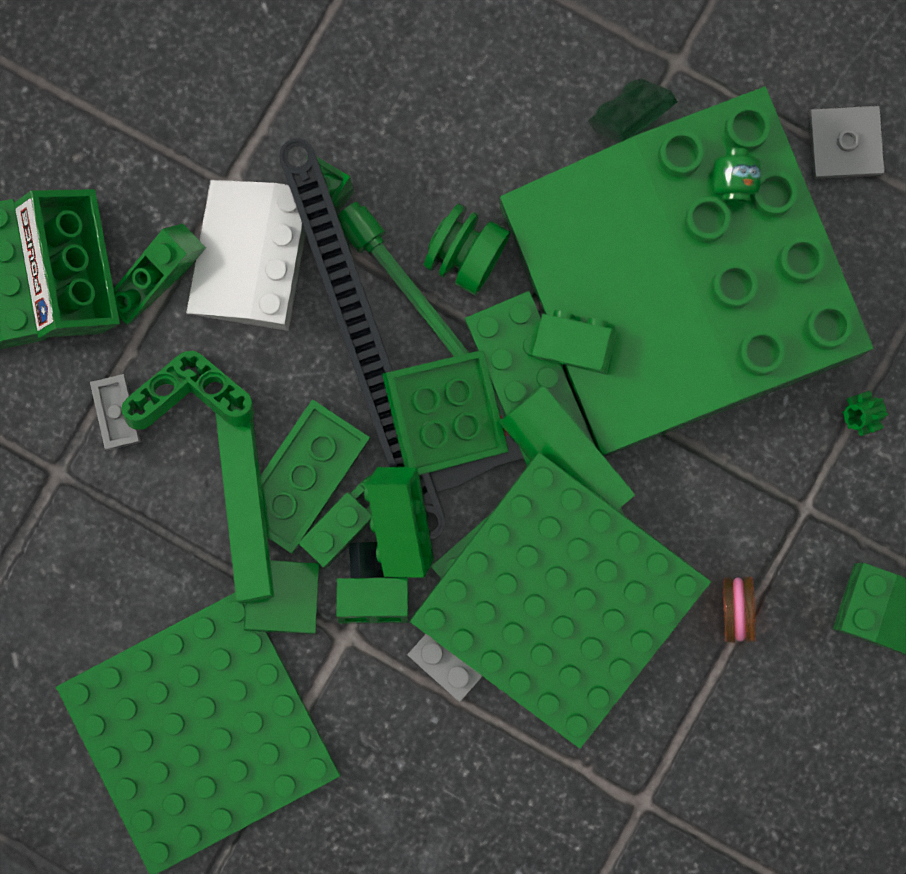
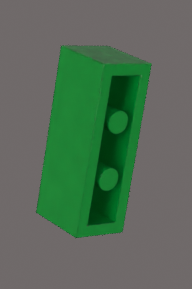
[364,467,434,578]

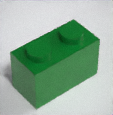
[532,310,617,375]

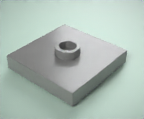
[809,106,884,179]

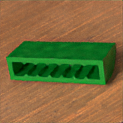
[498,385,635,510]

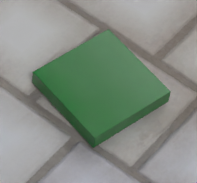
[244,560,319,635]

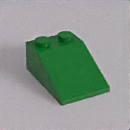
[832,563,906,656]

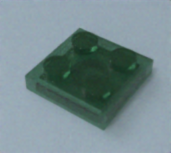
[588,78,678,143]

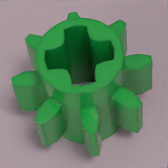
[842,391,889,436]

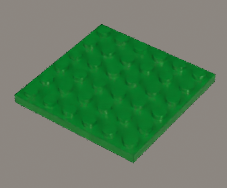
[410,451,711,749]
[56,592,341,874]

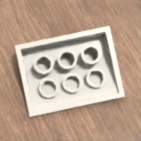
[186,180,306,331]

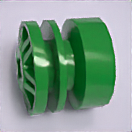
[423,203,511,296]

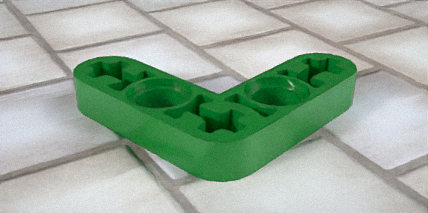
[121,351,254,430]

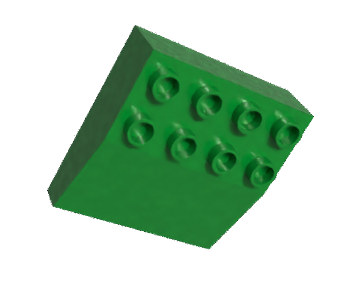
[499,86,874,457]

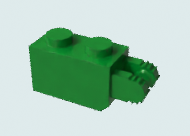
[299,475,372,569]

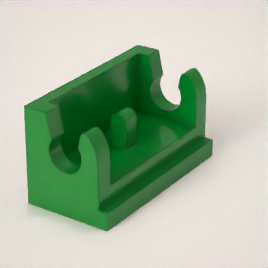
[337,578,409,624]

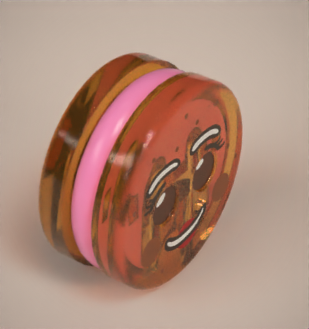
[723,576,756,643]

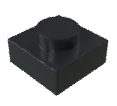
[349,542,384,578]

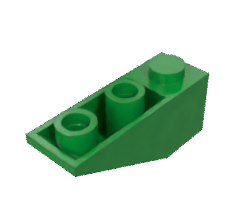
[114,223,206,325]

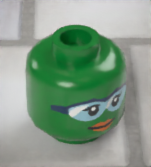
[713,148,761,203]

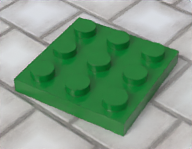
[382,350,509,475]

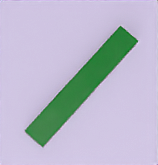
[215,393,274,603]

